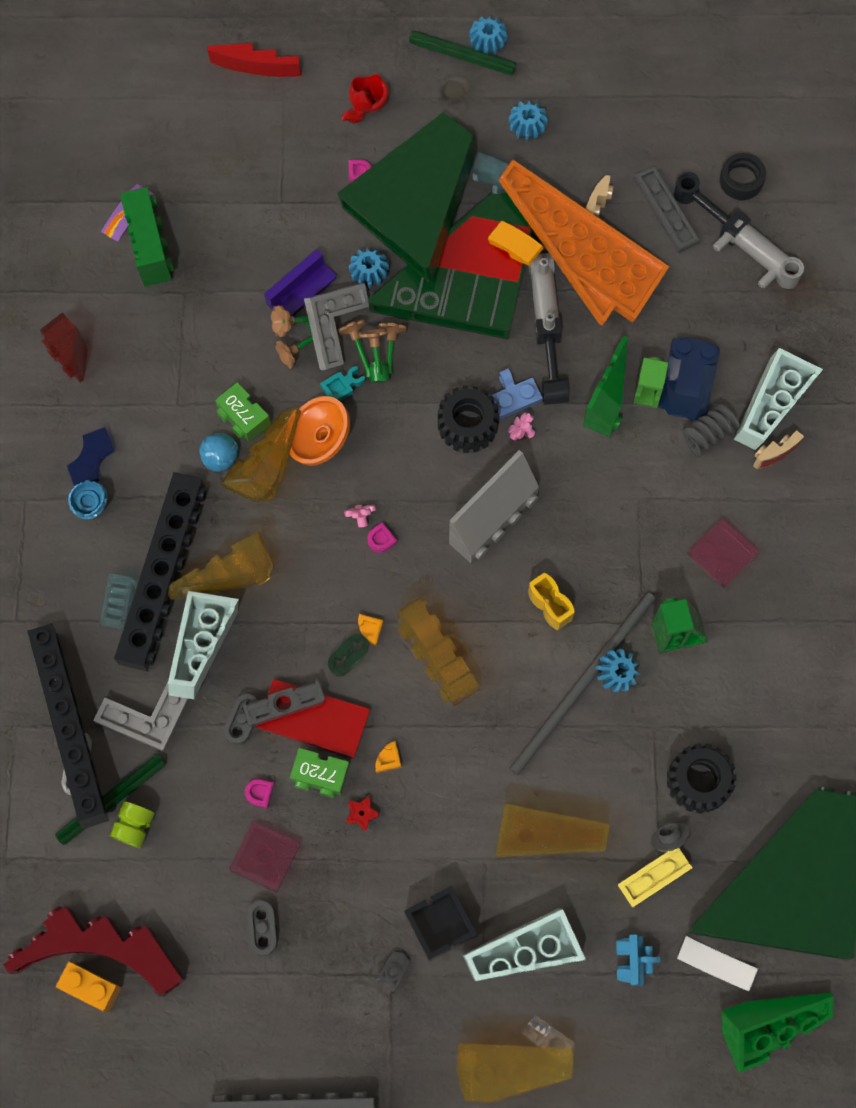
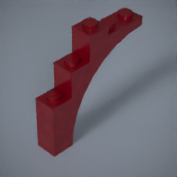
[3,906,186,997]

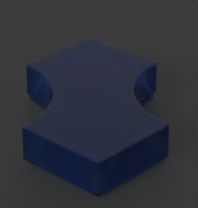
[67,427,114,486]

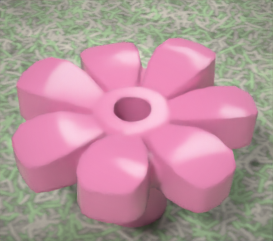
[508,413,535,441]
[344,504,376,527]

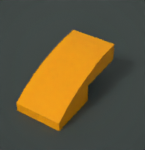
[488,221,543,266]

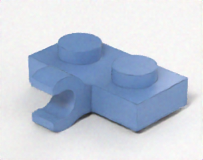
[490,369,543,420]

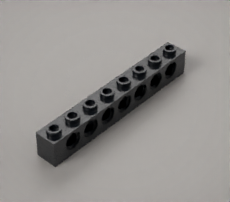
[114,472,207,672]
[27,623,109,829]

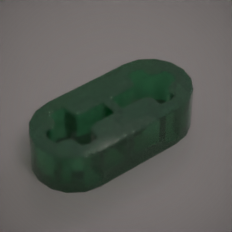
[328,634,369,677]

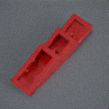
[207,43,301,77]

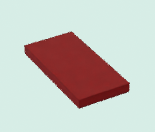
[256,679,370,759]

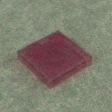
[688,518,759,588]
[229,822,300,893]

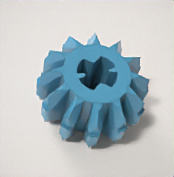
[469,15,507,55]
[508,100,548,142]
[349,247,389,289]
[596,649,641,692]

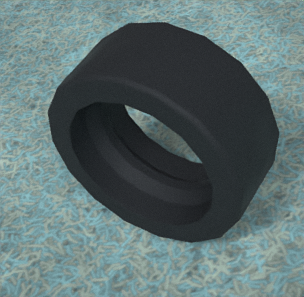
[719,153,766,200]

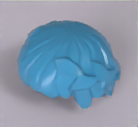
[199,433,239,472]
[68,480,108,520]

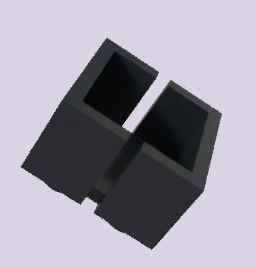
[404,885,477,962]

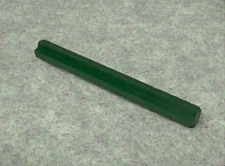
[409,30,516,76]
[55,754,166,845]

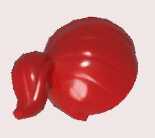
[341,74,389,124]

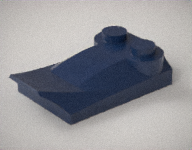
[658,337,720,420]

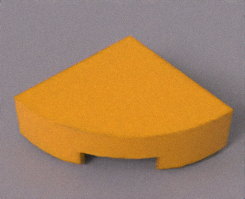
[358,614,384,646]
[375,741,401,773]

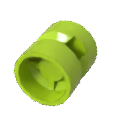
[109,801,155,848]

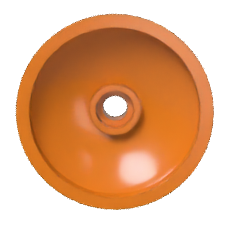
[286,396,350,466]

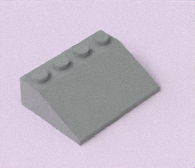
[449,450,539,563]

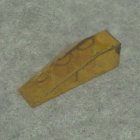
[220,408,301,502]
[168,531,273,599]
[457,1043,574,1103]

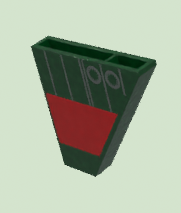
[368,193,533,340]

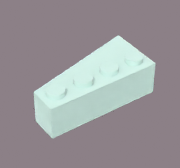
[734,348,823,450]
[168,591,239,699]
[462,908,586,981]

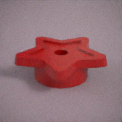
[346,797,379,831]

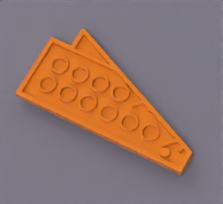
[499,160,669,326]

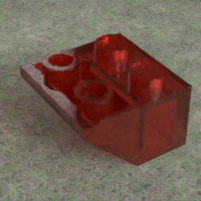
[40,312,88,383]

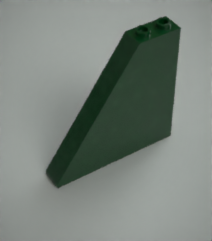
[337,112,476,283]
[688,787,856,960]

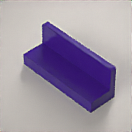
[264,249,337,316]

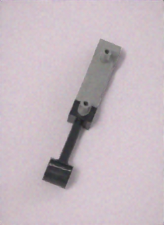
[674,172,804,289]
[529,253,569,405]

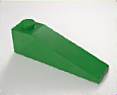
[583,336,628,437]
[722,993,834,1073]

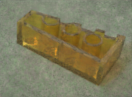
[397,595,479,707]
[495,804,610,857]

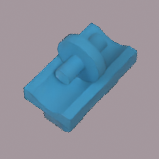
[616,935,661,986]

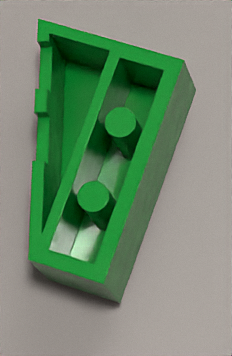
[651,598,708,653]

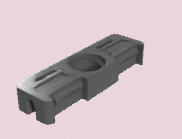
[243,680,324,727]

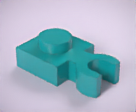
[320,366,365,402]

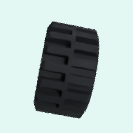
[438,385,499,453]
[667,743,737,813]

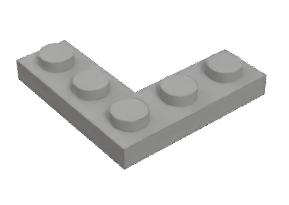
[304,283,369,370]
[93,680,190,752]

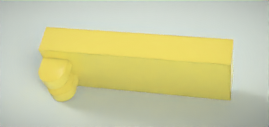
[618,848,692,908]

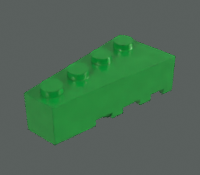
[120,187,174,287]

